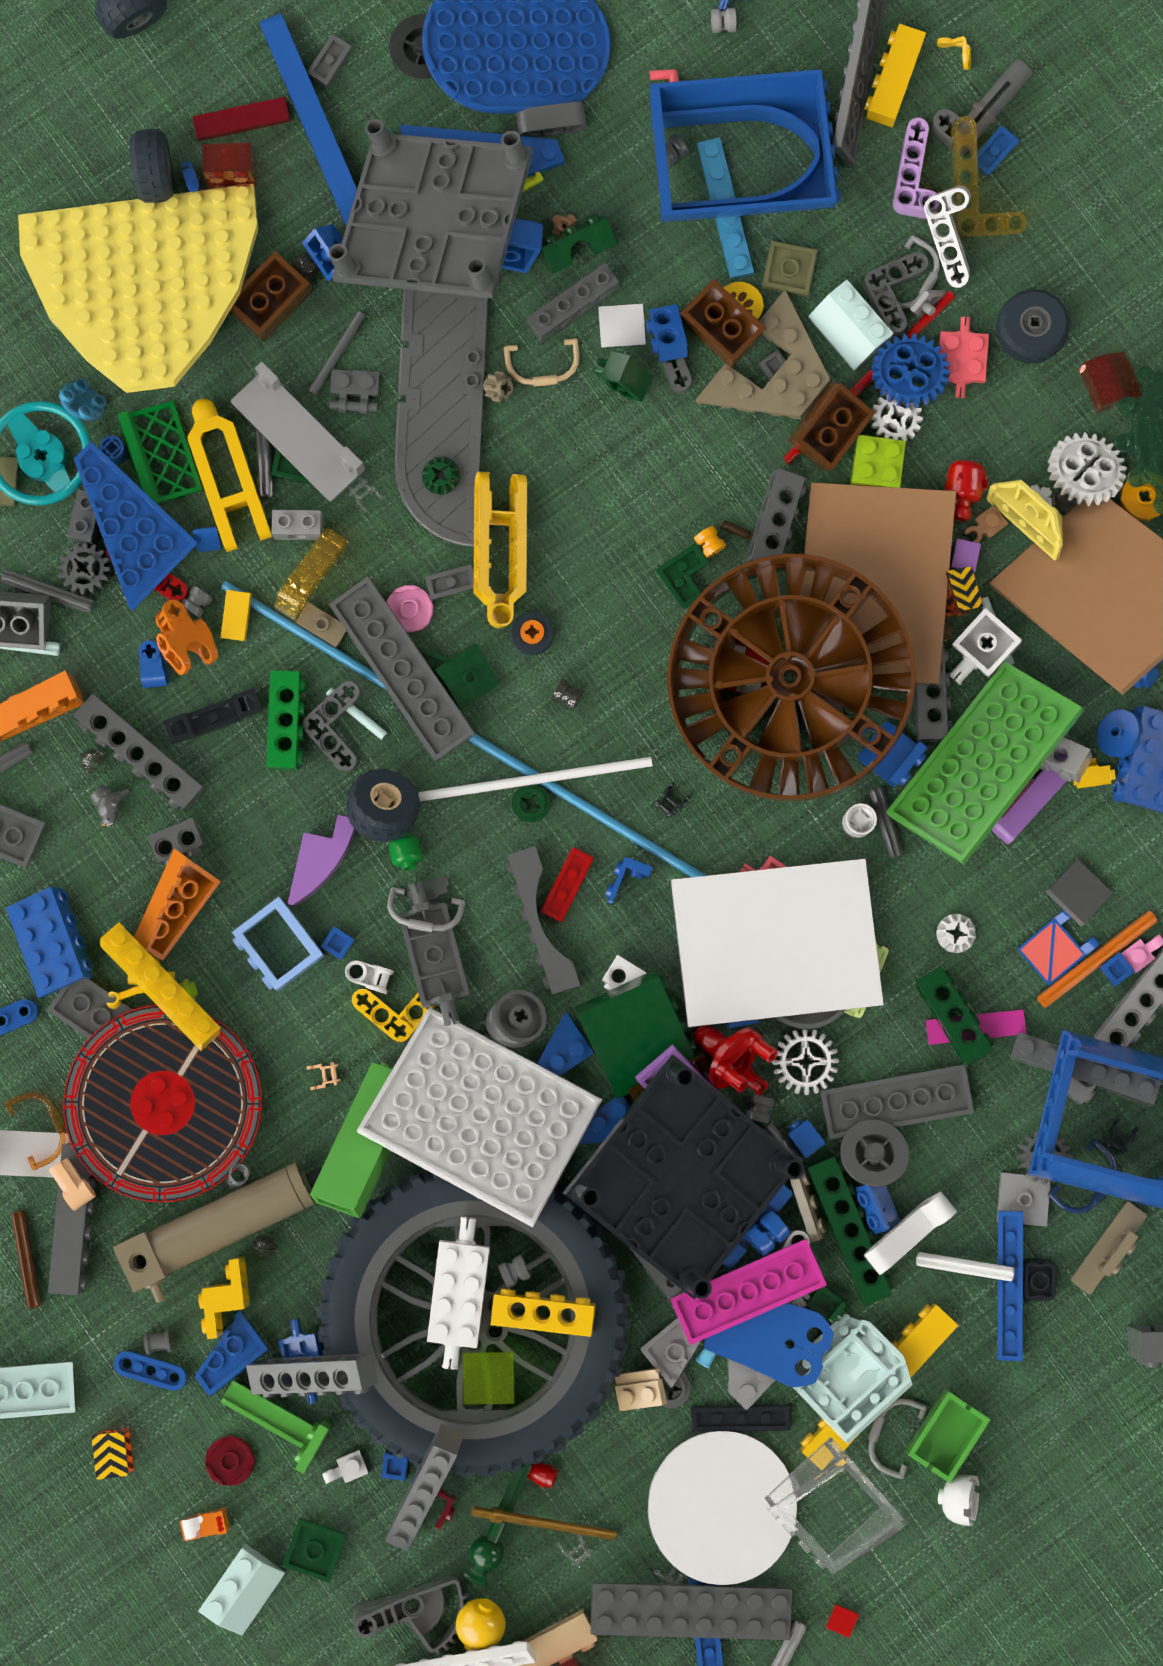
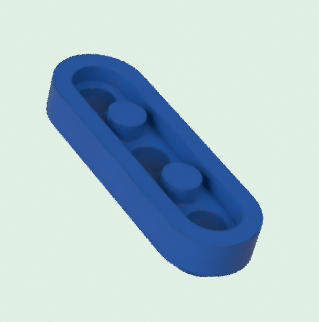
[0,999,39,1036]
[114,1351,187,1391]

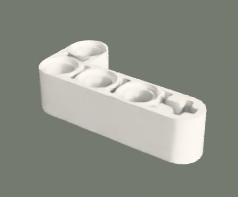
[924,186,971,287]
[864,1192,957,1275]

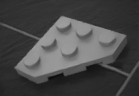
[727,1343,791,1410]

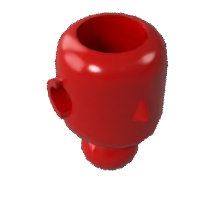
[943,460,989,521]

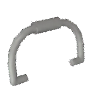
[879,235,940,309]
[387,887,466,933]
[868,1398,927,1479]

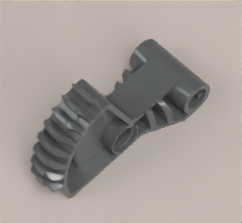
[352,1575,471,1657]

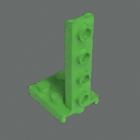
[221,1379,334,1474]

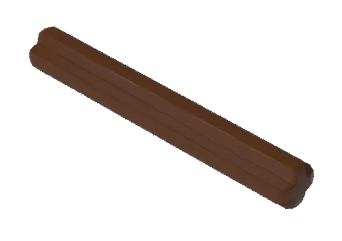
[11,1211,41,1309]

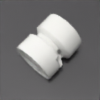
[842,803,877,838]

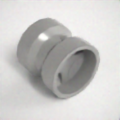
[711,8,736,33]

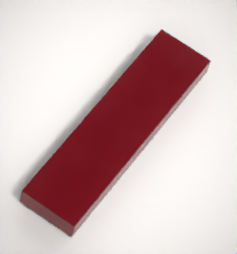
[192,97,290,142]

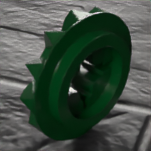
[421,456,460,495]
[512,784,550,823]

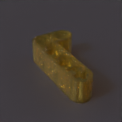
[275,528,348,622]

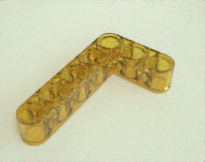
[951,116,1027,238]

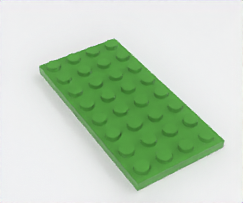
[886,661,1084,865]

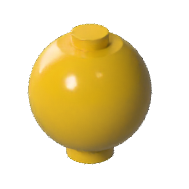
[456,1598,506,1651]

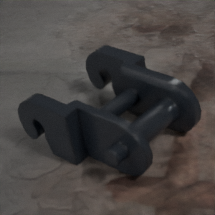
[655,782,690,818]
[1105,1117,1139,1155]

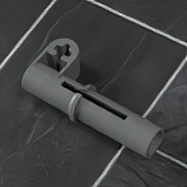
[931,59,1033,156]

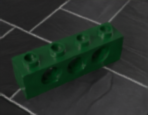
[914,966,994,1068]

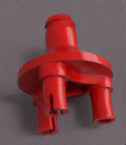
[693,1025,778,1095]

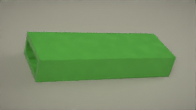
[310,1062,393,1218]

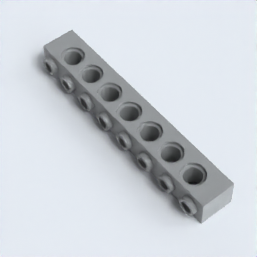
[1067,948,1163,1104]

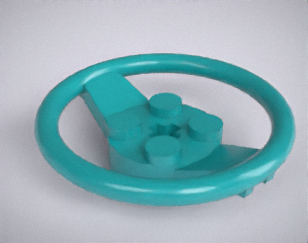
[0,401,91,505]

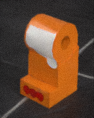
[180,1507,230,1541]

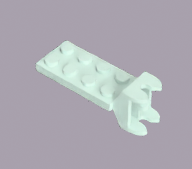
[0,1361,75,1419]

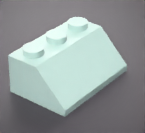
[808,280,894,371]
[198,1543,286,1635]

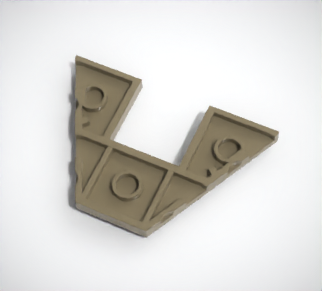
[696,290,831,420]

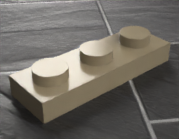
[790,1167,827,1243]

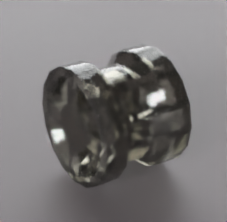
[291,251,319,281]
[1051,488,1077,515]

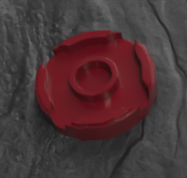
[205,1435,255,1486]

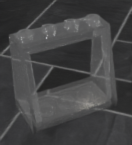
[765,1437,907,1574]

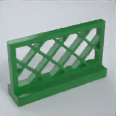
[118,401,203,504]

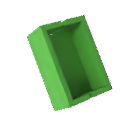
[905,1389,991,1483]

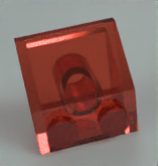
[1079,352,1142,413]

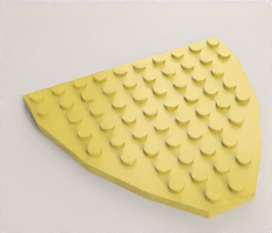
[18,184,258,393]

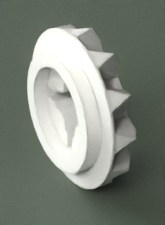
[937,914,976,953]

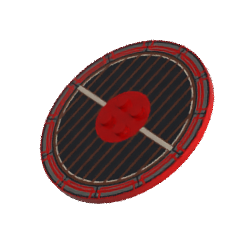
[63,1005,262,1203]

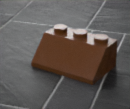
[680,279,766,368]

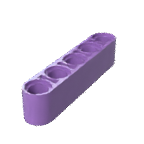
[992,754,1068,845]

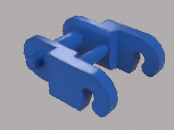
[182,161,201,192]

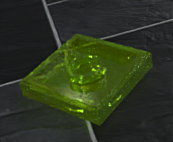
[463,1352,514,1404]

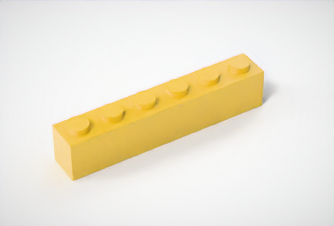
[100,923,221,1051]

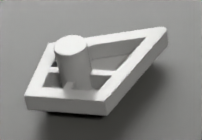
[910,290,946,318]

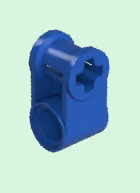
[138,641,169,689]

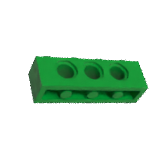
[266,671,306,771]

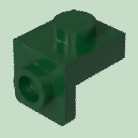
[806,1286,847,1323]

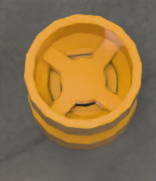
[694,525,727,559]

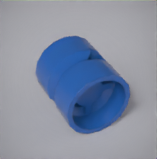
[745,1210,791,1257]

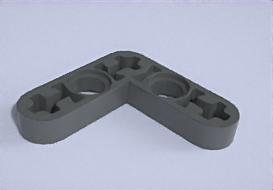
[863,252,928,336]
[303,681,362,771]

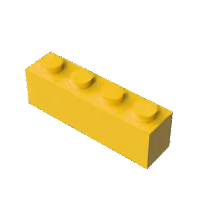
[864,23,926,128]

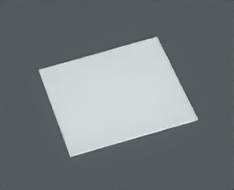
[599,304,646,347]

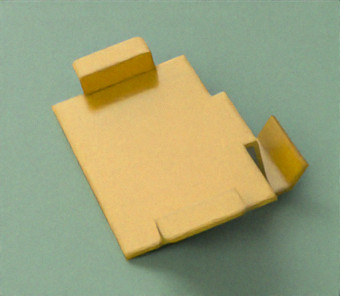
[1073,758,1116,789]

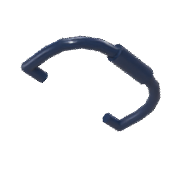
[1048,1138,1117,1214]

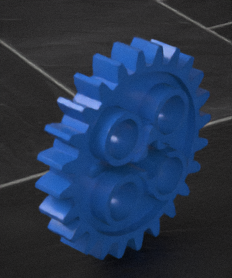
[871,333,950,409]

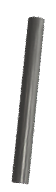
[308,311,366,396]

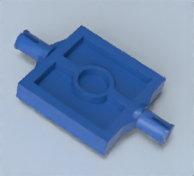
[278,1318,324,1404]

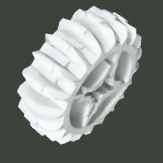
[772,1029,839,1095]

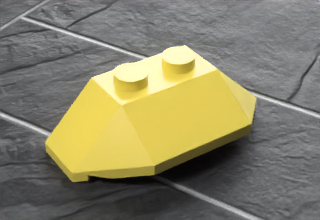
[986,480,1063,561]

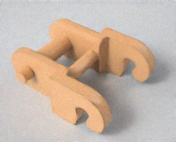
[307,1062,341,1090]

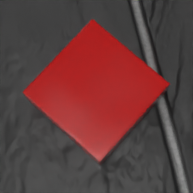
[825,1603,859,1638]

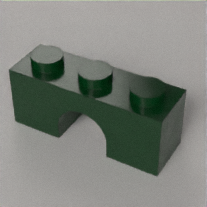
[540,214,617,274]

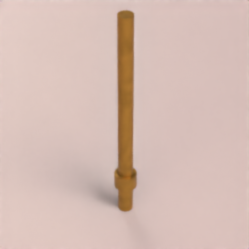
[471,1506,617,1540]

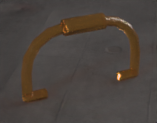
[4,1092,66,1170]

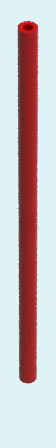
[783,291,955,465]

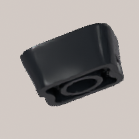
[1023,1258,1056,1302]

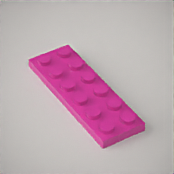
[670,1239,827,1345]

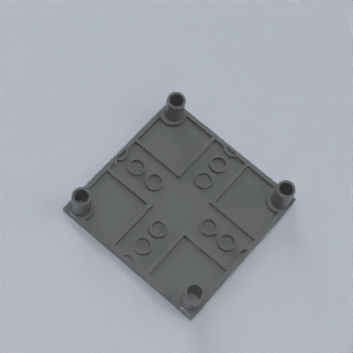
[328,119,533,299]

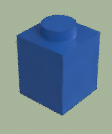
[787,1118,825,1158]

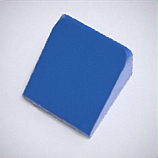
[193,527,221,552]

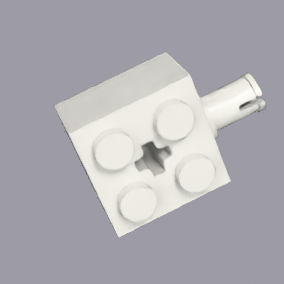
[949,608,1022,685]

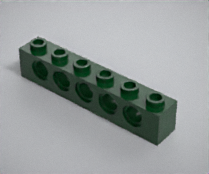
[806,1156,894,1306]

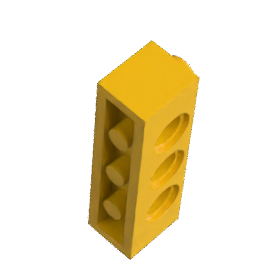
[491,1288,596,1337]

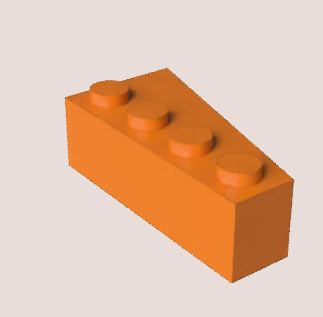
[0,670,85,742]
[134,848,221,961]

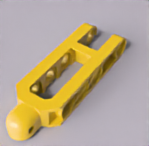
[187,398,272,552]
[474,472,527,628]

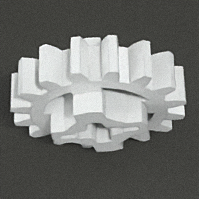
[871,394,923,441]

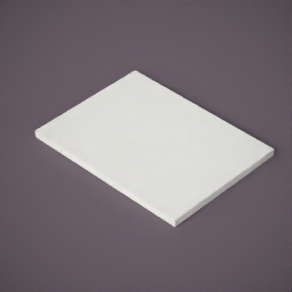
[671,859,883,1027]
[357,1007,602,1227]

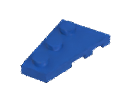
[195,1310,270,1396]

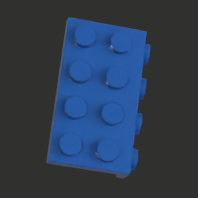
[1112,706,1163,813]
[6,887,93,998]

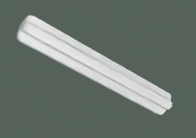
[916,1252,1015,1281]

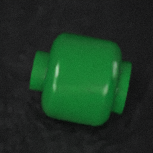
[389,833,423,871]

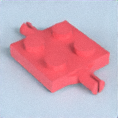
[940,317,989,399]

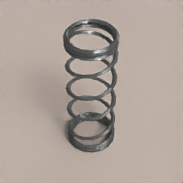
[226,1164,250,1189]

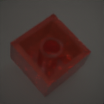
[202,143,257,189]

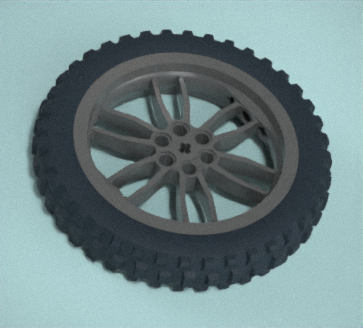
[317,1170,630,1478]

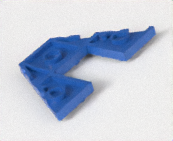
[537,1013,630,1144]

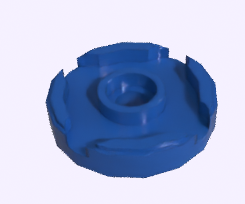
[1096,710,1143,758]

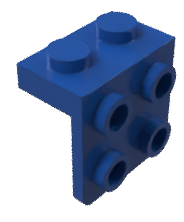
[858,722,927,788]

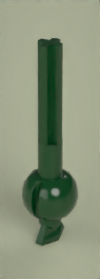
[463,1463,532,1587]

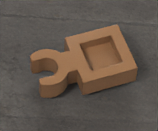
[963,505,1009,543]

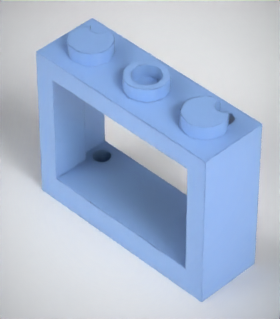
[232,897,325,991]

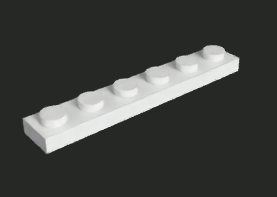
[395,1641,536,1666]

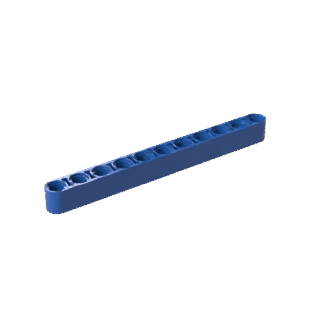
[259,13,357,226]

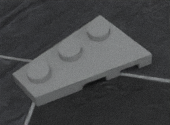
[640,1318,701,1389]

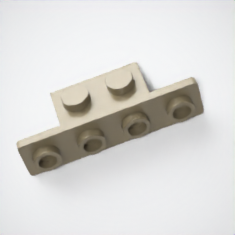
[1070,1202,1147,1294]

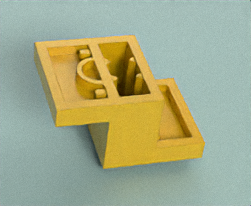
[198,1256,250,1339]

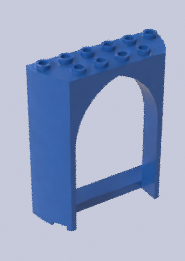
[650,69,840,222]
[1028,1030,1163,1209]

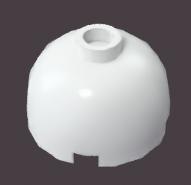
[938,1474,979,1526]

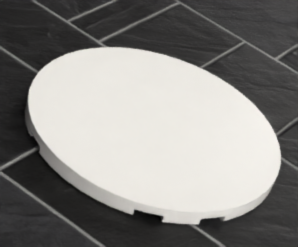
[648,1431,797,1585]

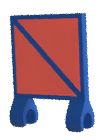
[1017,910,1099,986]

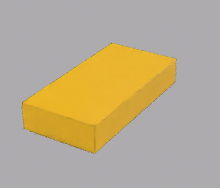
[221,590,252,641]

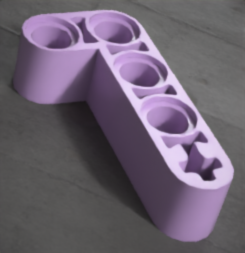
[893,118,940,219]

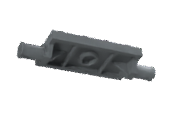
[398,882,470,1026]

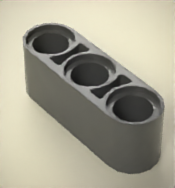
[516,102,587,138]

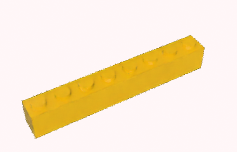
[800,1303,958,1473]

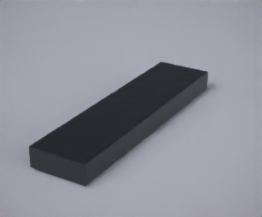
[691,1404,791,1432]

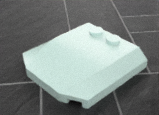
[793,1314,913,1444]

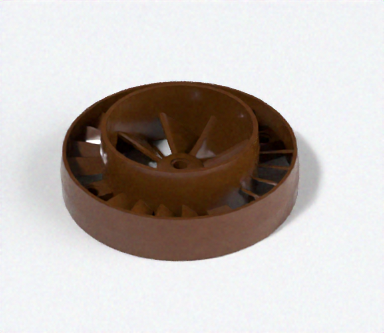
[667,554,916,802]

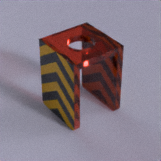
[945,566,983,619]
[92,1428,134,1479]

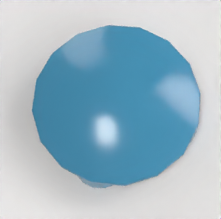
[59,378,107,421]

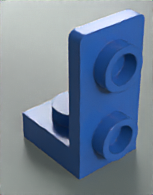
[605,857,653,905]

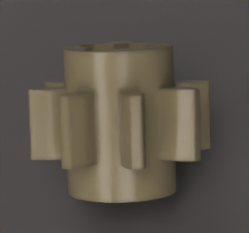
[483,371,513,402]

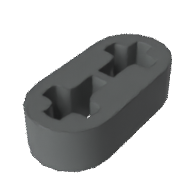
[661,358,692,394]

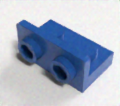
[854,1184,900,1234]

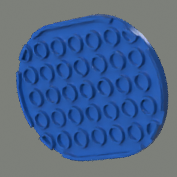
[422,0,611,114]

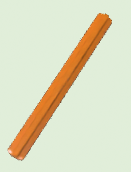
[1037,911,1157,1008]

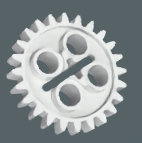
[1047,432,1127,506]

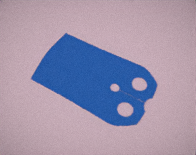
[704,1303,834,1387]

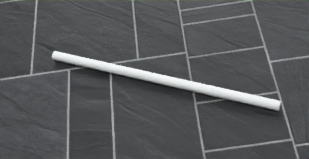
[418,757,653,802]

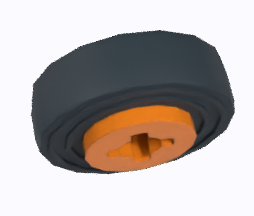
[511,611,554,655]

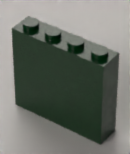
[574,970,698,1099]

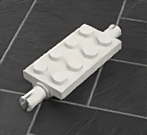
[427,1217,490,1370]

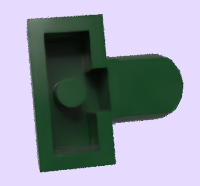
[593,351,653,402]

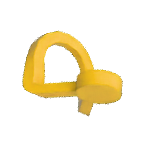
[937,36,971,70]

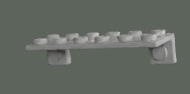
[231,362,365,502]

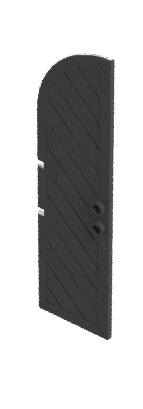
[394,289,488,547]

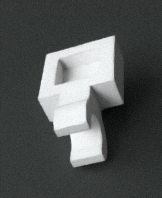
[322,1449,369,1484]

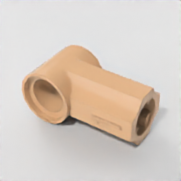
[49,1158,96,1211]

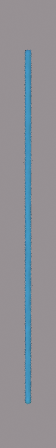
[221,581,707,877]

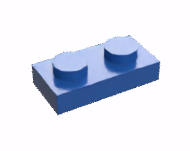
[970,125,1019,178]

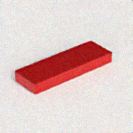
[540,847,594,923]

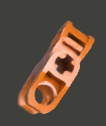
[156,600,218,675]

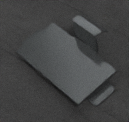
[407,876,449,904]

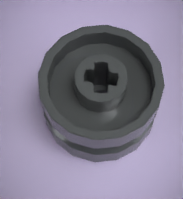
[486,990,547,1050]

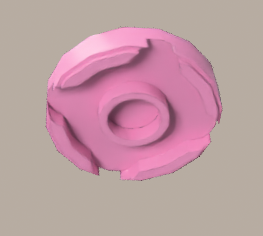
[387,585,433,634]

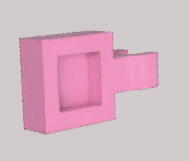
[1121,935,1163,973]

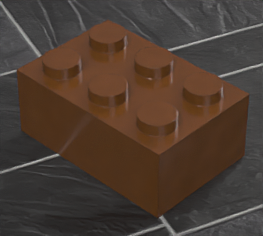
[230,252,313,342]
[787,383,875,471]

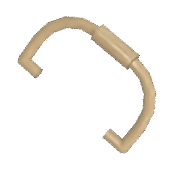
[504,338,580,387]

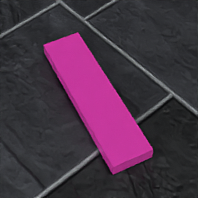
[925,1010,1027,1045]

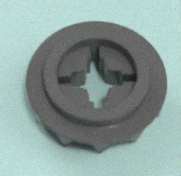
[659,1372,691,1408]

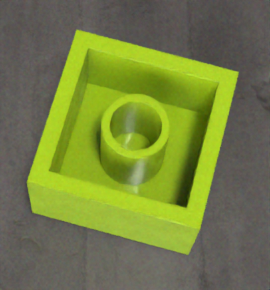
[850,435,906,488]

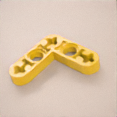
[352,989,437,1042]

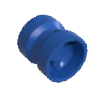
[99,436,128,465]

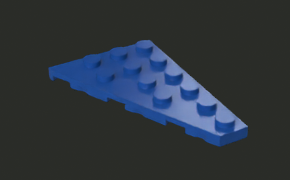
[74,441,198,611]

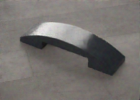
[163,688,263,744]

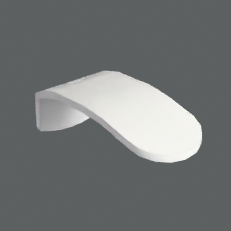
[0,1130,71,1177]

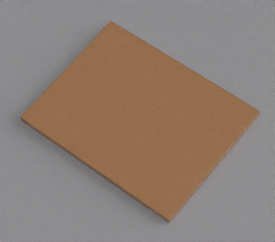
[793,483,956,684]
[990,499,1163,695]

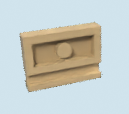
[615,1367,667,1411]

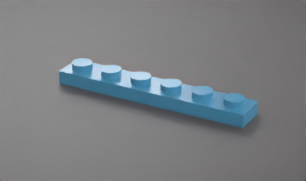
[697,137,754,280]

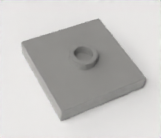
[997,1172,1050,1227]

